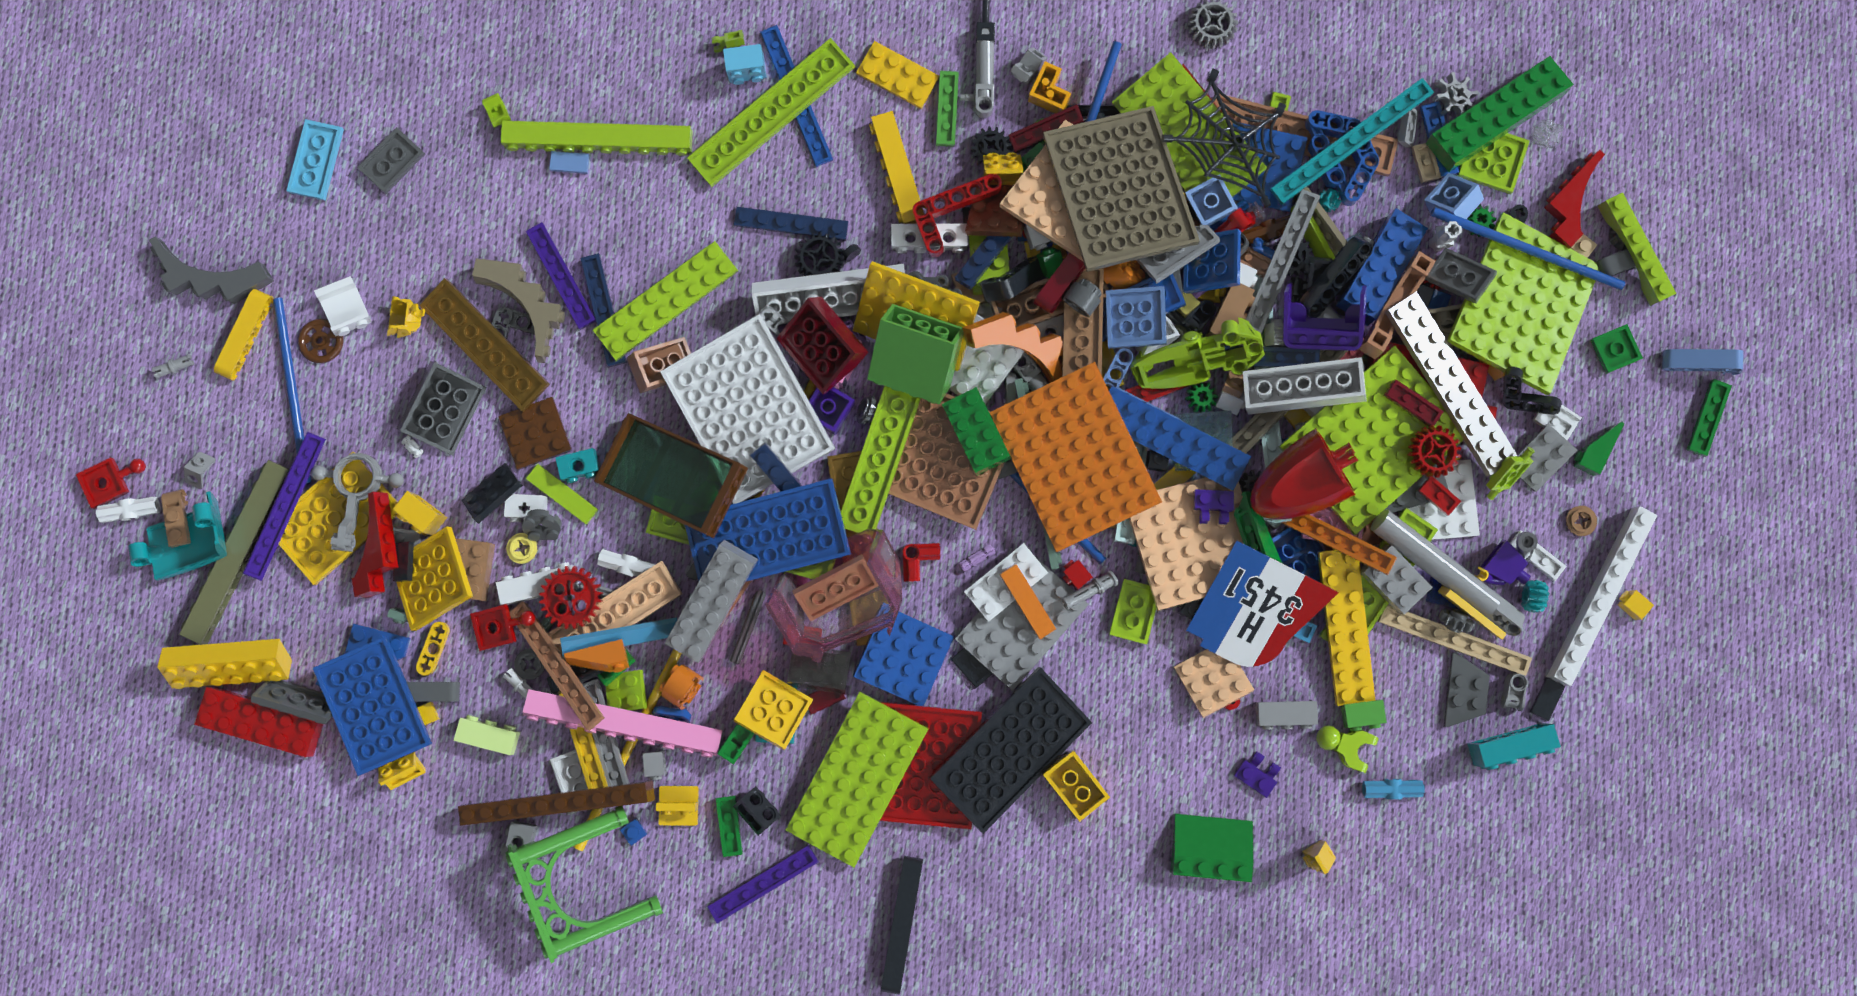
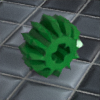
[1467,204,1497,237]
[1185,382,1218,414]

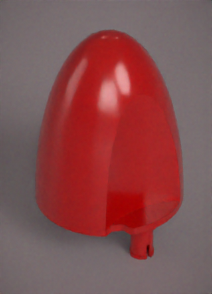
[1250,428,1358,519]

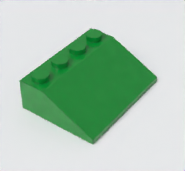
[1170,814,1253,882]

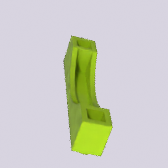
[1598,192,1677,306]

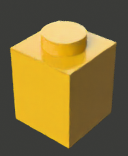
[1617,590,1654,620]

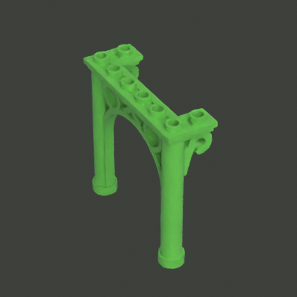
[505,806,663,963]

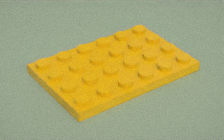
[853,261,980,371]
[279,452,398,585]

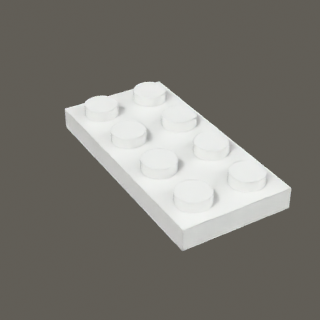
[964,543,1048,622]

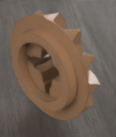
[1565,506,1597,536]

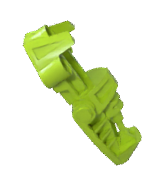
[1130,317,1265,389]

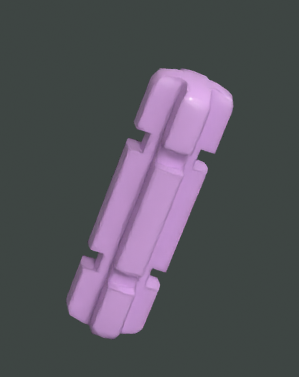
[959,545,995,572]

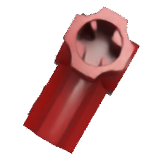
[1214,208,1257,233]
[902,543,940,582]

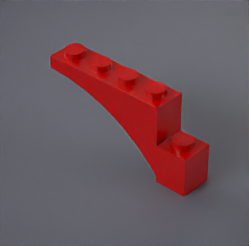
[1544,149,1605,249]
[352,492,398,598]

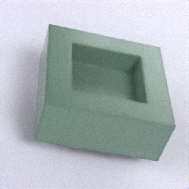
[387,607,408,624]

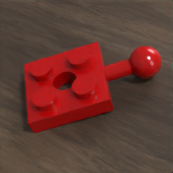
[76,457,146,509]
[470,604,536,651]

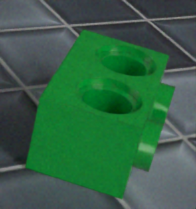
[717,724,754,765]

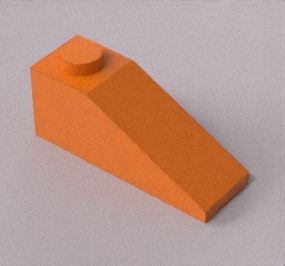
[564,639,630,672]

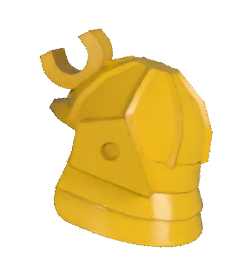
[387,296,425,338]

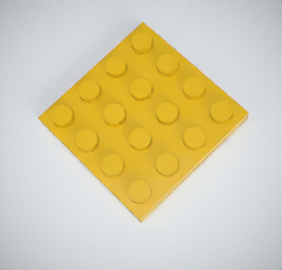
[396,526,473,631]

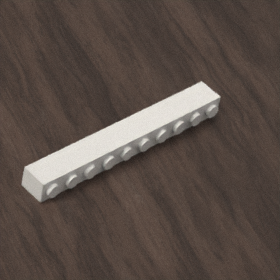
[1546,506,1657,686]

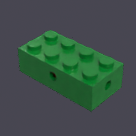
[942,387,1011,476]

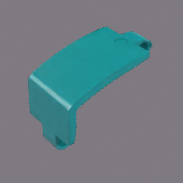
[128,491,227,581]

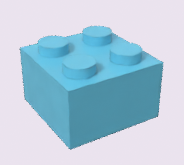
[723,44,767,85]

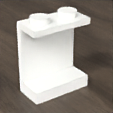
[314,276,372,336]

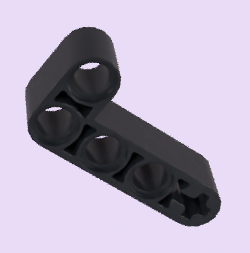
[979,255,1043,302]

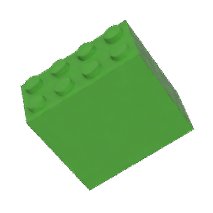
[867,304,964,404]

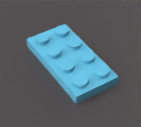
[286,119,344,201]

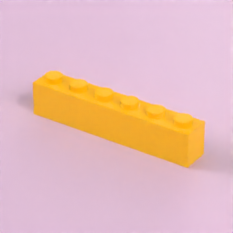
[869,111,924,224]

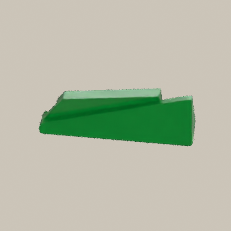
[1234,492,1282,563]

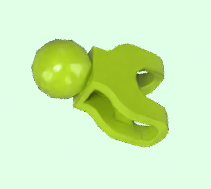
[1316,725,1379,773]

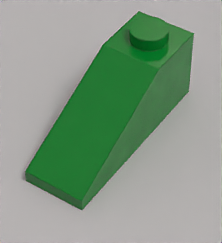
[1573,422,1625,476]

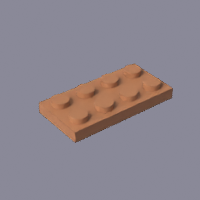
[792,554,880,621]

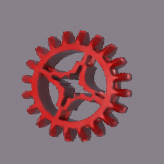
[1407,425,1462,478]

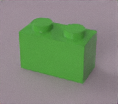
[1341,699,1387,731]

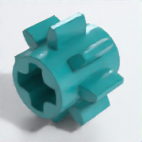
[1319,189,1342,212]

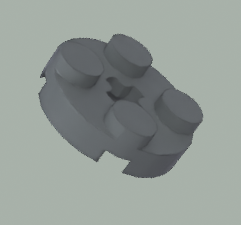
[522,509,562,541]

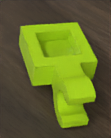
[711,30,745,53]

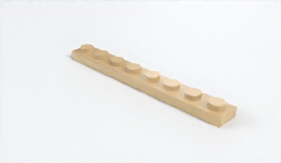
[1378,605,1532,676]

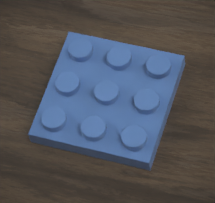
[1106,286,1167,349]

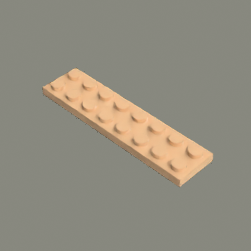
[548,561,682,666]

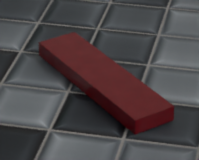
[1008,104,1084,153]

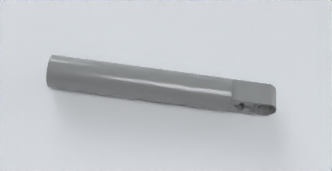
[1370,509,1525,636]

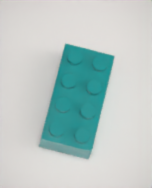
[1467,723,1561,770]

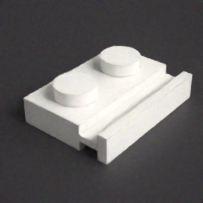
[1532,405,1582,440]

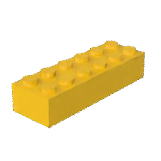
[157,639,292,689]

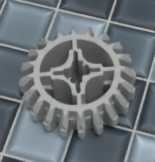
[1187,0,1238,50]

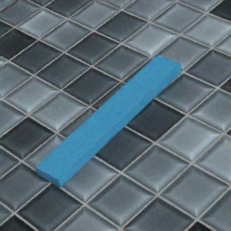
[560,617,677,657]

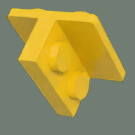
[983,153,1023,185]
[378,752,426,790]
[656,786,699,826]

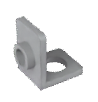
[184,452,216,489]

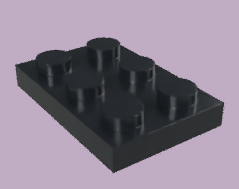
[462,463,523,524]

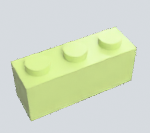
[454,715,520,755]

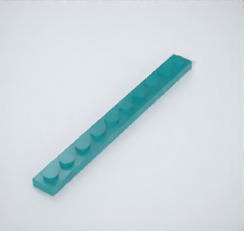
[1270,78,1434,205]

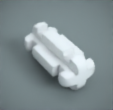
[401,436,424,458]

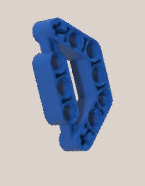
[1305,110,1379,206]

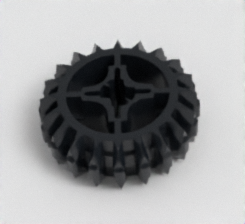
[794,232,845,276]

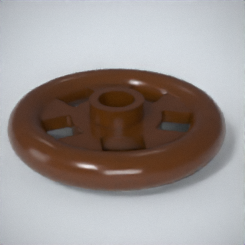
[298,319,344,363]

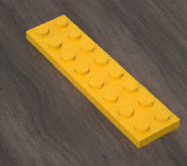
[1317,550,1375,706]

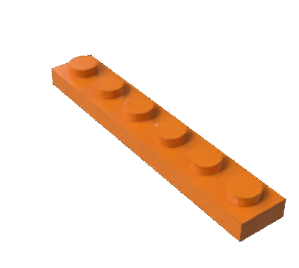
[1281,515,1397,576]

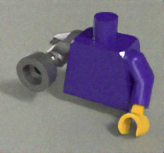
[1474,532,1538,585]

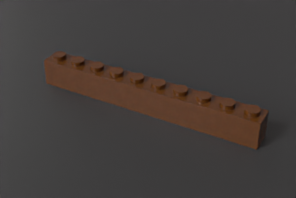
[458,781,655,826]

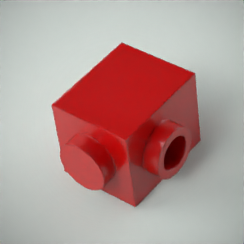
[1062,559,1093,590]

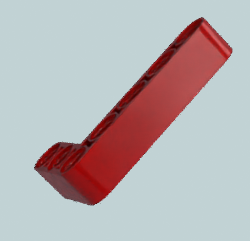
[912,174,1002,257]

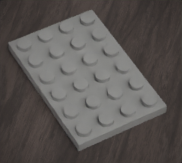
[954,558,1089,691]

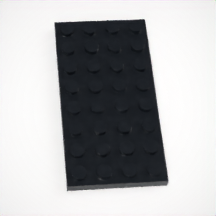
[929,667,1092,834]

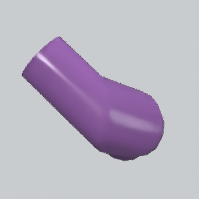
[844,320,867,343]
[988,392,1005,411]

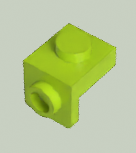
[482,93,511,128]

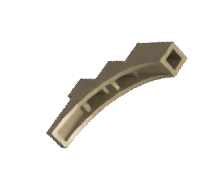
[472,258,565,363]

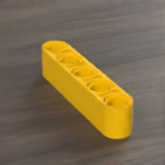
[214,289,274,380]

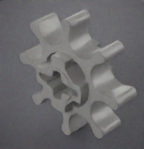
[1432,72,1479,118]

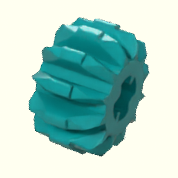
[1521,580,1550,613]

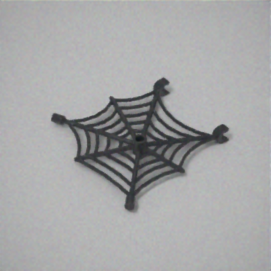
[1161,68,1286,208]

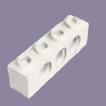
[891,224,968,254]

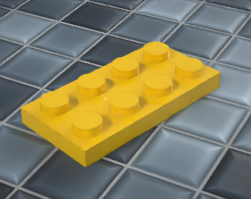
[856,41,940,110]

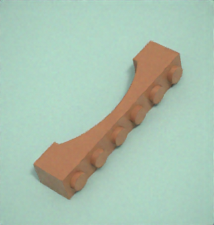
[1359,251,1436,359]

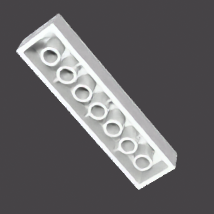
[752,264,905,325]

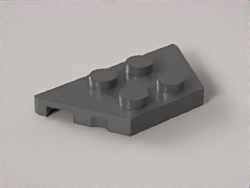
[1443,653,1490,727]

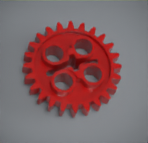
[539,566,603,629]

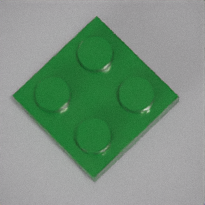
[1590,324,1643,374]

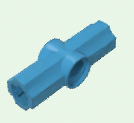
[1362,779,1425,799]

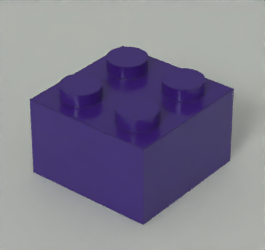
[809,387,855,435]

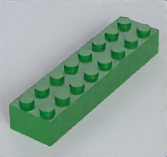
[1425,56,1574,172]

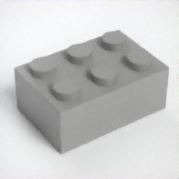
[1360,544,1433,615]

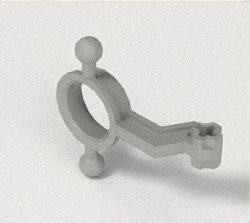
[311,453,404,552]

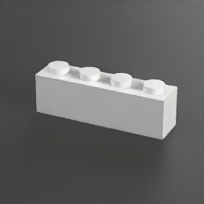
[496,562,580,605]

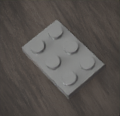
[1517,424,1577,492]

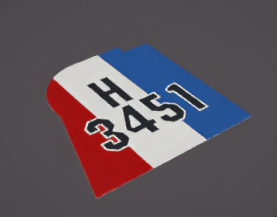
[1186,541,1339,667]

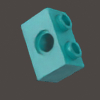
[555,448,600,484]

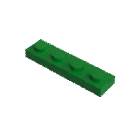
[1686,379,1732,457]

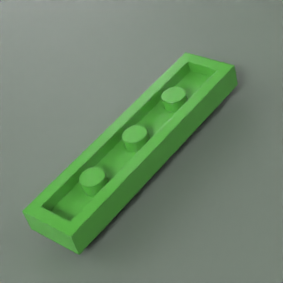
[936,71,959,147]

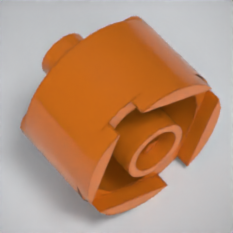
[1104,260,1145,290]
[659,664,704,710]

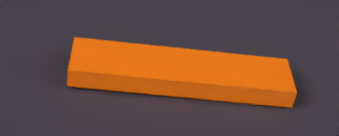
[999,564,1056,640]

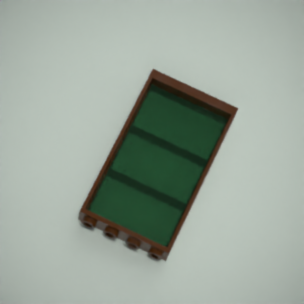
[594,413,748,538]

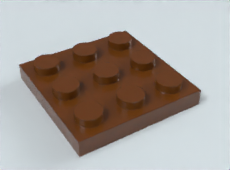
[498,397,572,470]

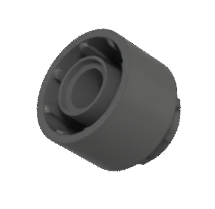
[1063,279,1102,318]

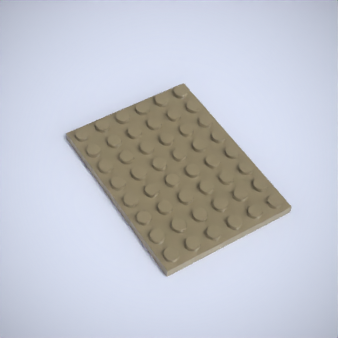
[1043,106,1200,272]

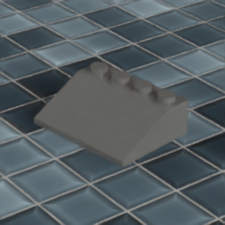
[396,361,487,456]

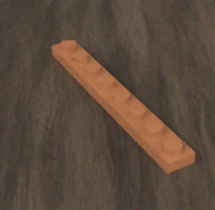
[510,601,605,731]

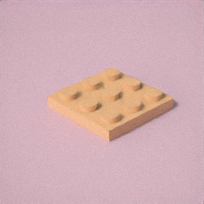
[1174,649,1254,718]

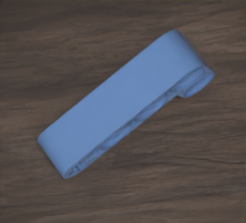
[1662,349,1744,375]

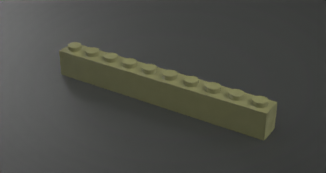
[179,460,290,645]

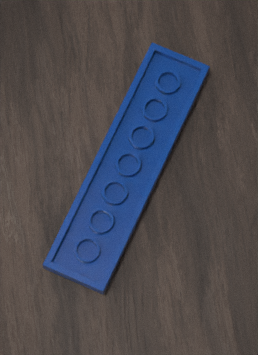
[1109,386,1251,491]

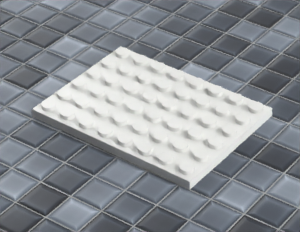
[660,314,835,504]

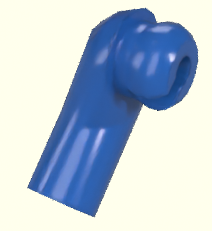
[1251,238,1275,260]

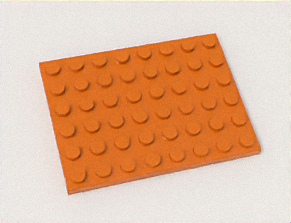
[989,362,1162,552]

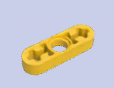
[416,622,450,676]

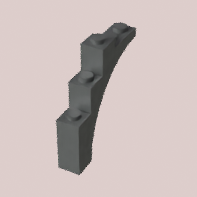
[149,236,274,304]

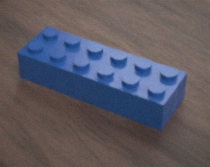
[1336,208,1428,326]

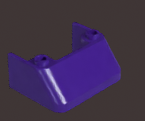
[1283,284,1367,351]

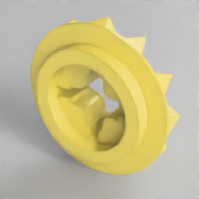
[506,533,538,564]

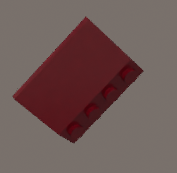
[777,297,868,394]

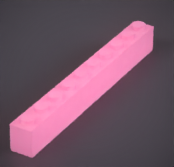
[523,689,722,758]

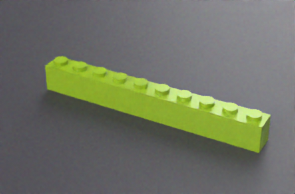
[501,121,693,156]

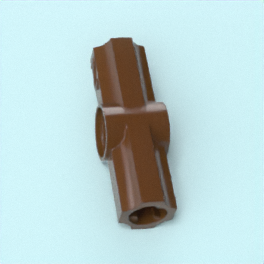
[1241,214,1291,247]

